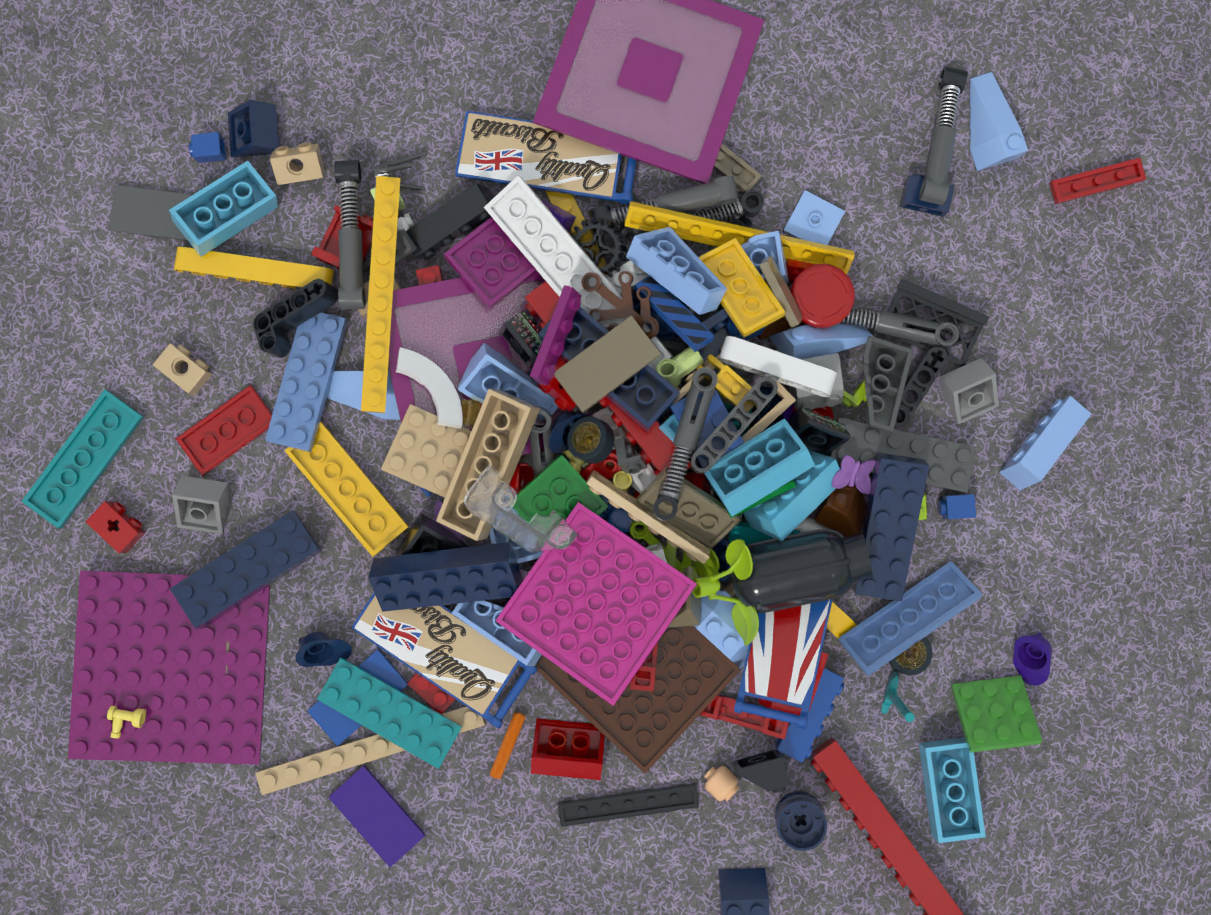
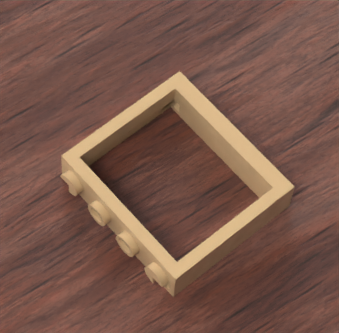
[672,346,796,443]

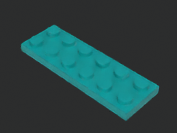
[21,389,144,529]
[317,658,463,769]

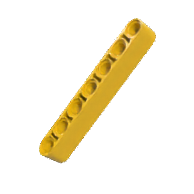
[174,247,334,289]

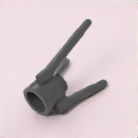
[374,151,428,191]

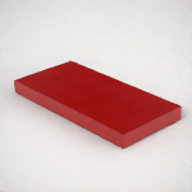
[175,385,272,476]

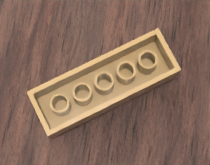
[436,389,540,541]

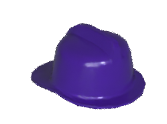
[1013,632,1053,686]

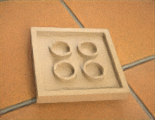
[381,404,472,498]

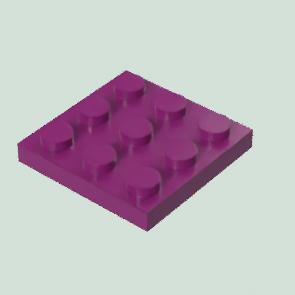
[444,217,537,309]

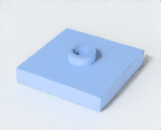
[783,190,845,245]

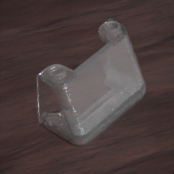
[464,464,578,552]

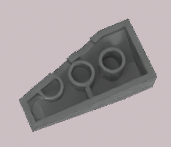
[862,336,914,433]

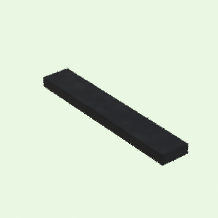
[558,783,699,827]

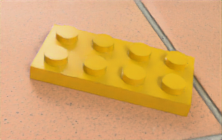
[698,238,785,338]

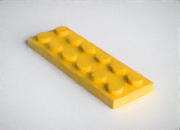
[284,421,409,557]

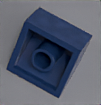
[228,100,280,157]
[718,868,770,915]

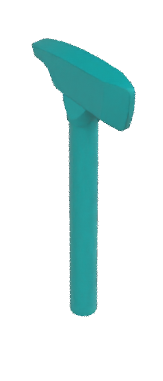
[881,670,915,722]

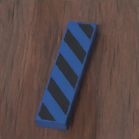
[634,276,714,352]

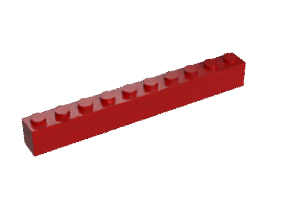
[525,281,691,477]
[810,737,964,915]

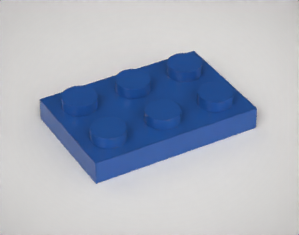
[670,385,744,468]

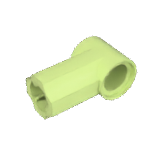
[656,347,704,388]

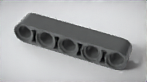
[690,377,778,474]

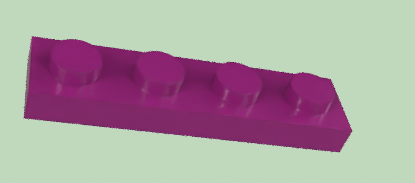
[530,285,582,386]

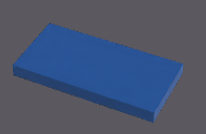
[307,649,408,746]

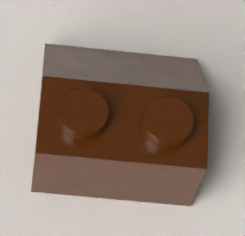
[814,483,867,536]

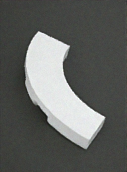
[396,347,463,429]

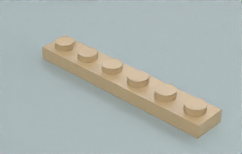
[586,470,710,564]

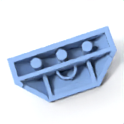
[694,590,749,669]

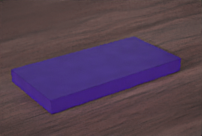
[328,765,426,867]

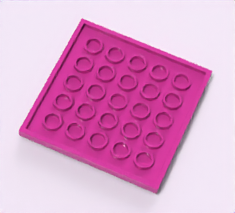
[495,502,697,706]

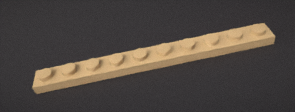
[255,706,485,795]

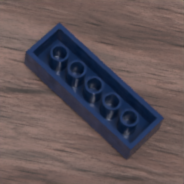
[538,307,680,433]
[852,452,929,601]
[170,510,322,629]
[368,542,522,612]

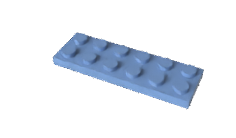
[265,313,348,452]
[838,561,982,677]

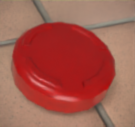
[790,264,855,329]

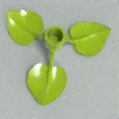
[692,539,759,646]

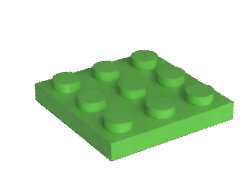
[951,675,1042,753]

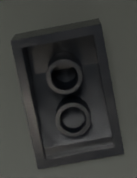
[396,514,469,556]

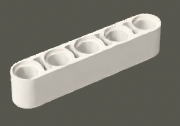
[718,336,837,397]

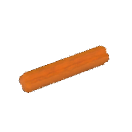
[490,711,526,779]

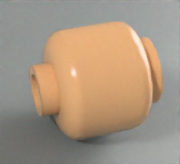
[704,766,740,802]

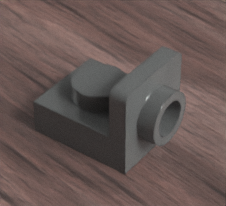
[615,437,648,474]

